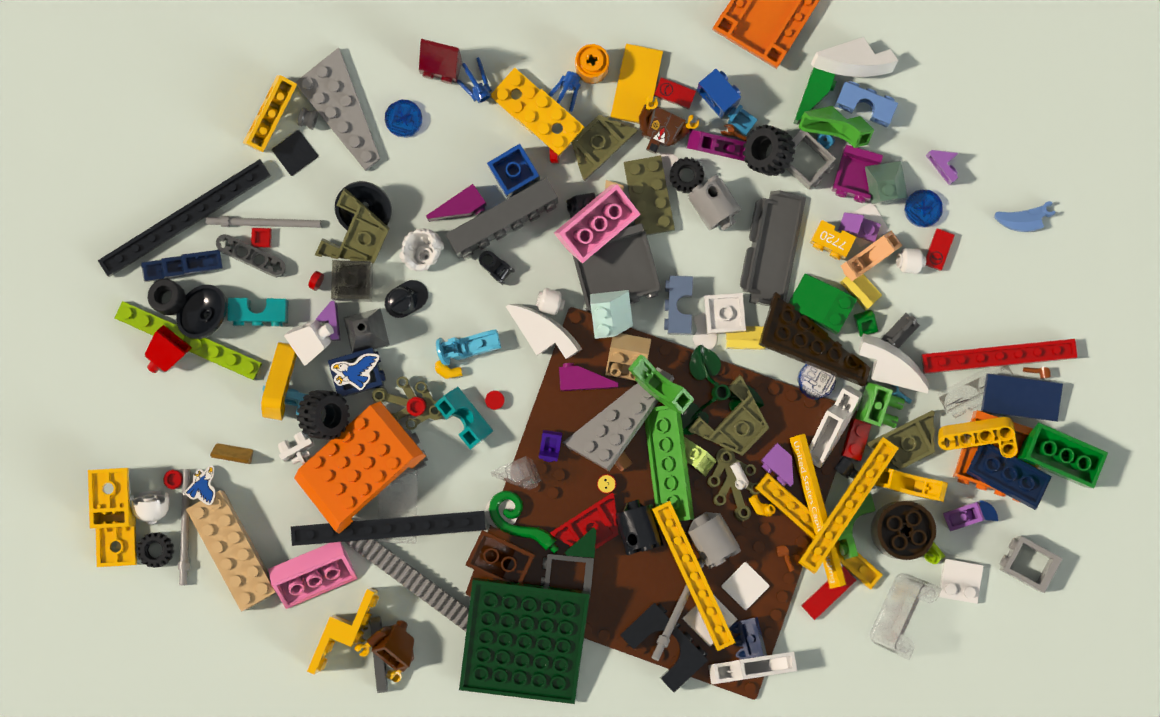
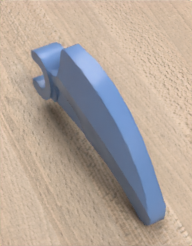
[994,201,1056,232]

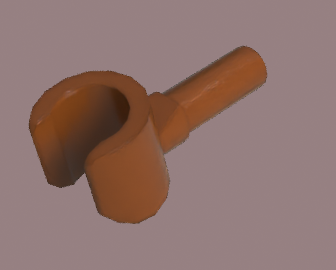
[721,124,747,141]
[1023,367,1051,379]
[777,545,794,572]

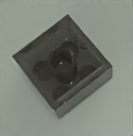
[331,260,373,302]

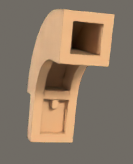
[841,230,903,281]

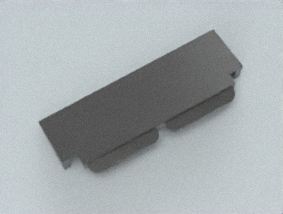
[740,190,806,307]

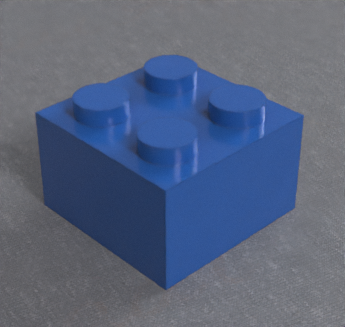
[697,69,741,119]
[487,144,540,199]

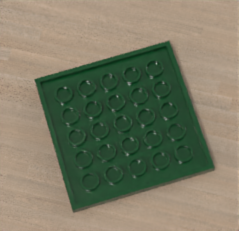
[459,577,590,704]

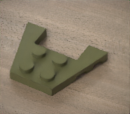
[315,188,390,264]
[688,374,769,456]

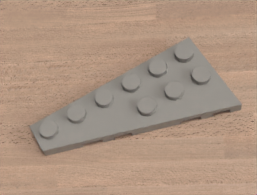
[294,48,381,171]
[563,367,674,471]

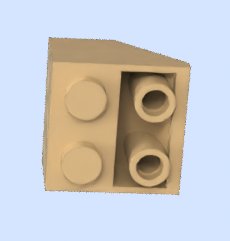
[605,333,651,381]

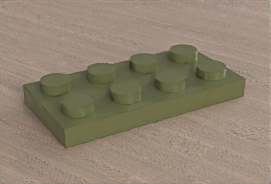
[623,155,675,235]

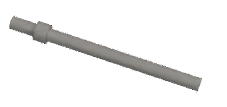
[206,216,321,228]
[178,469,191,585]
[652,556,705,661]

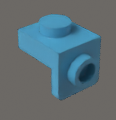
[728,105,758,136]

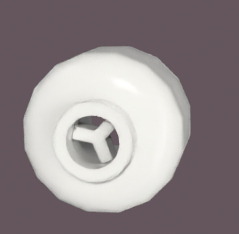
[896,248,926,274]
[536,288,565,315]

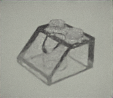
[490,456,542,490]

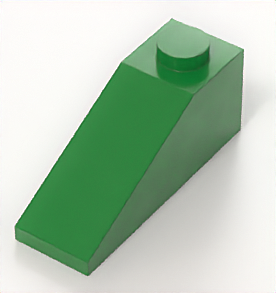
[793,68,837,124]

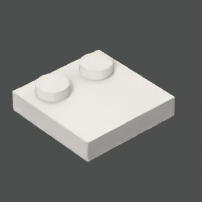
[704,293,746,334]
[938,559,984,604]
[683,596,738,646]

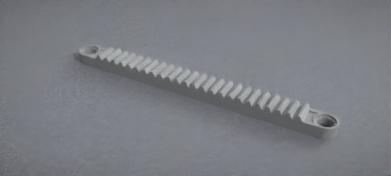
[345,539,469,632]

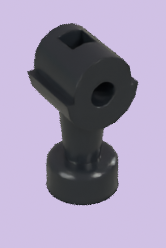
[834,456,858,479]

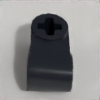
[479,251,515,285]

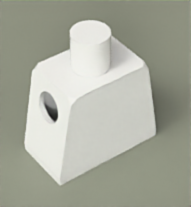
[284,320,334,366]

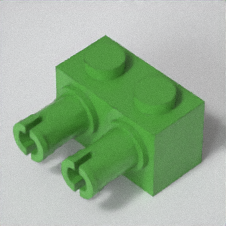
[855,382,905,428]

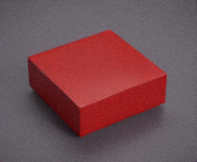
[251,228,272,248]

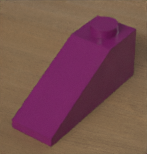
[687,130,746,161]
[426,184,487,222]
[559,363,618,391]

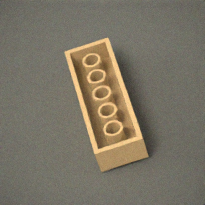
[186,490,276,612]

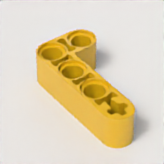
[261,342,297,421]
[938,417,1018,458]

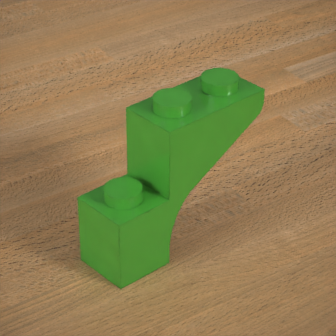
[798,106,874,148]

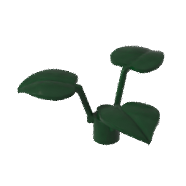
[681,345,764,435]

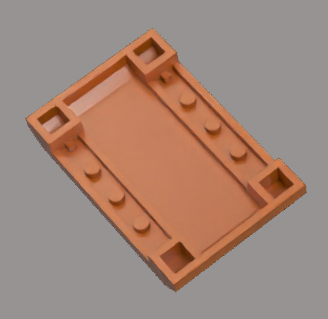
[712,0,820,69]
[294,401,426,534]

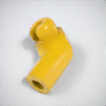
[435,360,463,379]
[748,494,776,517]

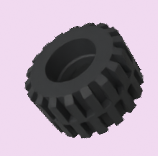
[743,125,795,176]
[297,390,350,440]

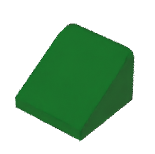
[853,310,878,337]

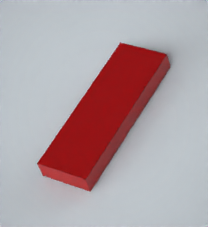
[801,566,857,620]

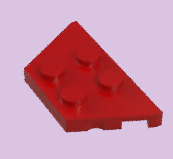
[550,492,619,550]

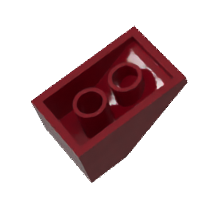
[419,39,462,84]

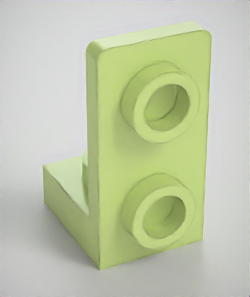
[684,437,717,477]

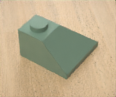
[865,161,908,204]

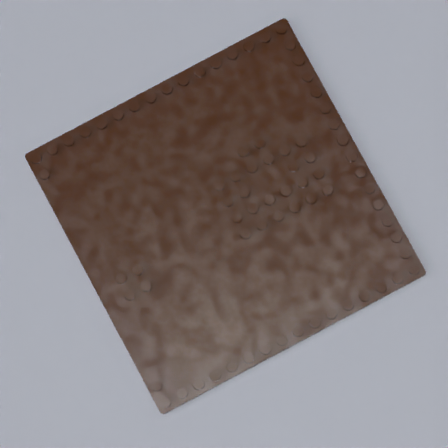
[466,307,857,700]

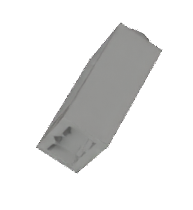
[785,130,836,189]
[999,536,1062,593]

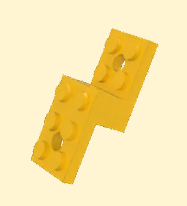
[491,68,585,156]
[88,468,137,567]
[307,588,379,674]

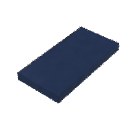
[981,373,1063,422]
[966,444,1052,510]

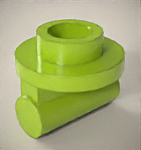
[923,542,945,564]

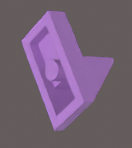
[926,150,958,185]
[838,212,881,243]
[315,301,341,341]
[943,502,985,532]

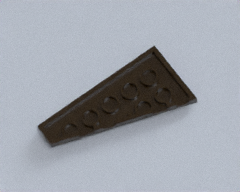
[759,292,870,387]

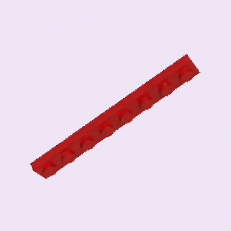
[921,339,1078,374]

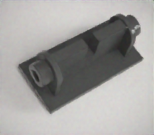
[881,313,920,348]

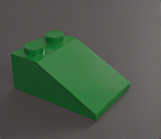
[788,274,858,335]

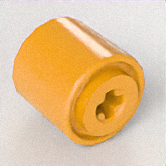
[575,44,609,84]

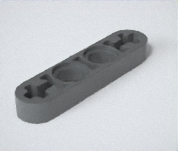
[216,234,286,278]
[370,616,388,693]

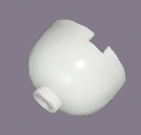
[130,491,170,524]

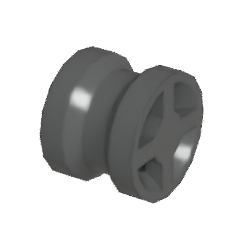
[297,107,318,130]

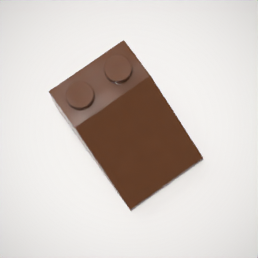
[465,530,535,583]

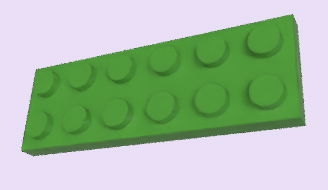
[645,406,694,523]

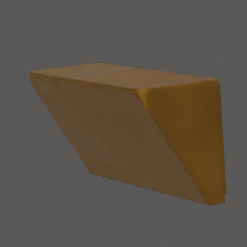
[210,443,253,464]

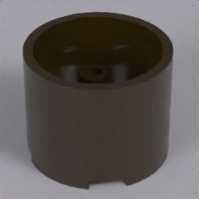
[871,501,936,560]

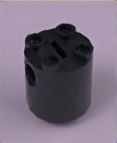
[615,499,663,555]

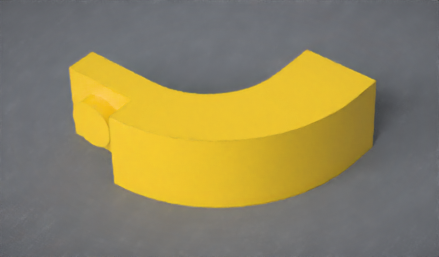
[875,468,948,502]

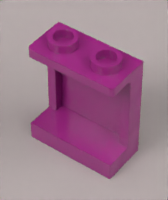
[832,145,883,203]

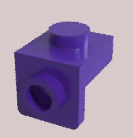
[539,430,562,462]

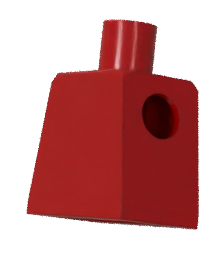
[145,325,192,373]

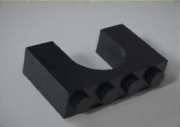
[620,603,708,693]

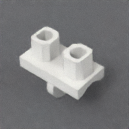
[278,431,315,465]

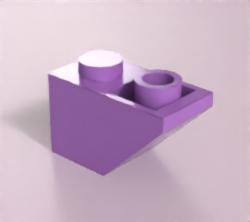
[761,443,793,487]

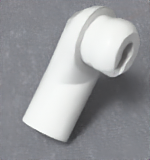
[730,462,749,490]

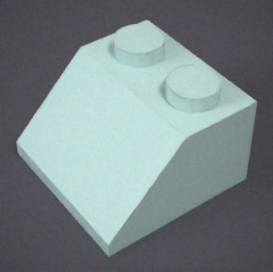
[590,290,633,339]

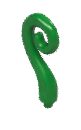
[489,491,559,554]

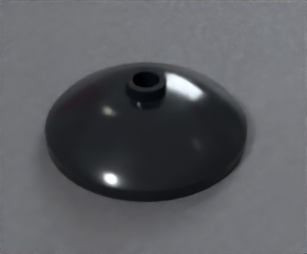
[335,181,392,231]
[176,285,227,339]

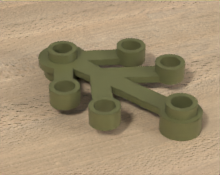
[372,376,443,430]
[707,448,760,521]

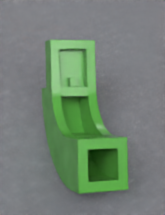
[628,355,694,414]
[837,492,876,560]

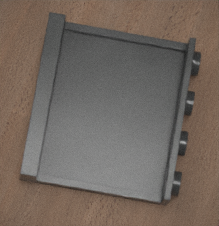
[573,223,662,312]

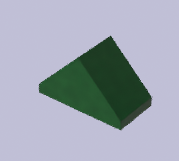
[564,527,596,558]

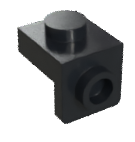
[566,193,596,218]

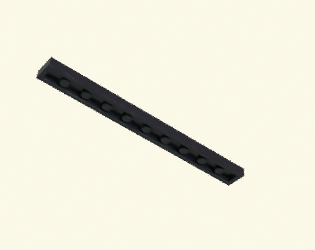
[98,159,271,277]
[291,511,486,546]

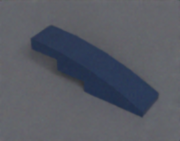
[141,250,223,282]

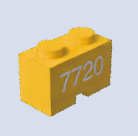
[810,220,856,260]

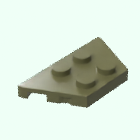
[571,115,638,181]
[866,410,935,470]

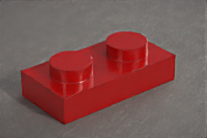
[841,419,872,461]

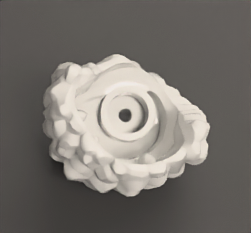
[399,228,444,271]

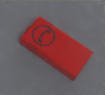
[654,78,696,110]
[926,228,955,271]

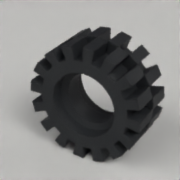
[669,157,704,193]
[136,533,174,568]

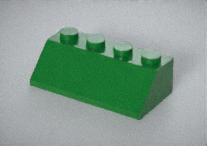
[1017,423,1108,489]

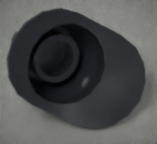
[385,280,428,318]

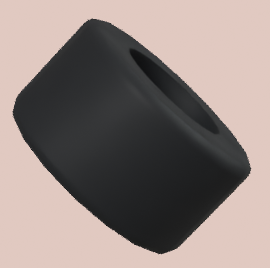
[147,279,186,315]

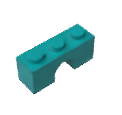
[227,298,289,327]
[434,386,493,450]

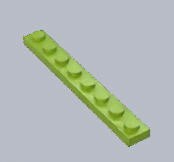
[114,301,262,381]

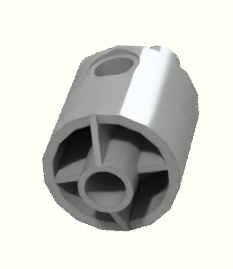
[688,174,741,231]
[687,512,741,569]

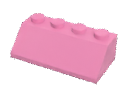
[554,184,641,263]
[268,542,357,609]

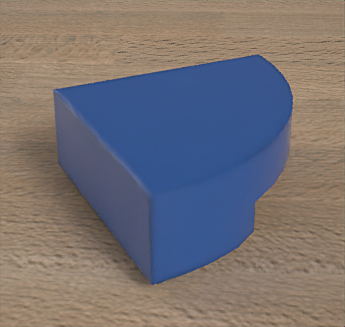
[979,500,998,521]

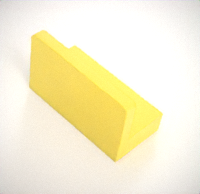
[840,274,882,311]
[726,326,765,350]

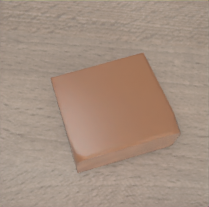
[615,451,632,472]

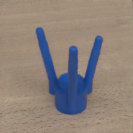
[457,57,492,103]
[548,71,581,112]

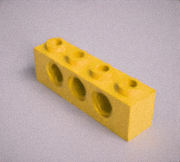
[243,75,297,152]

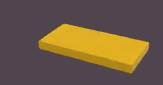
[610,44,663,124]

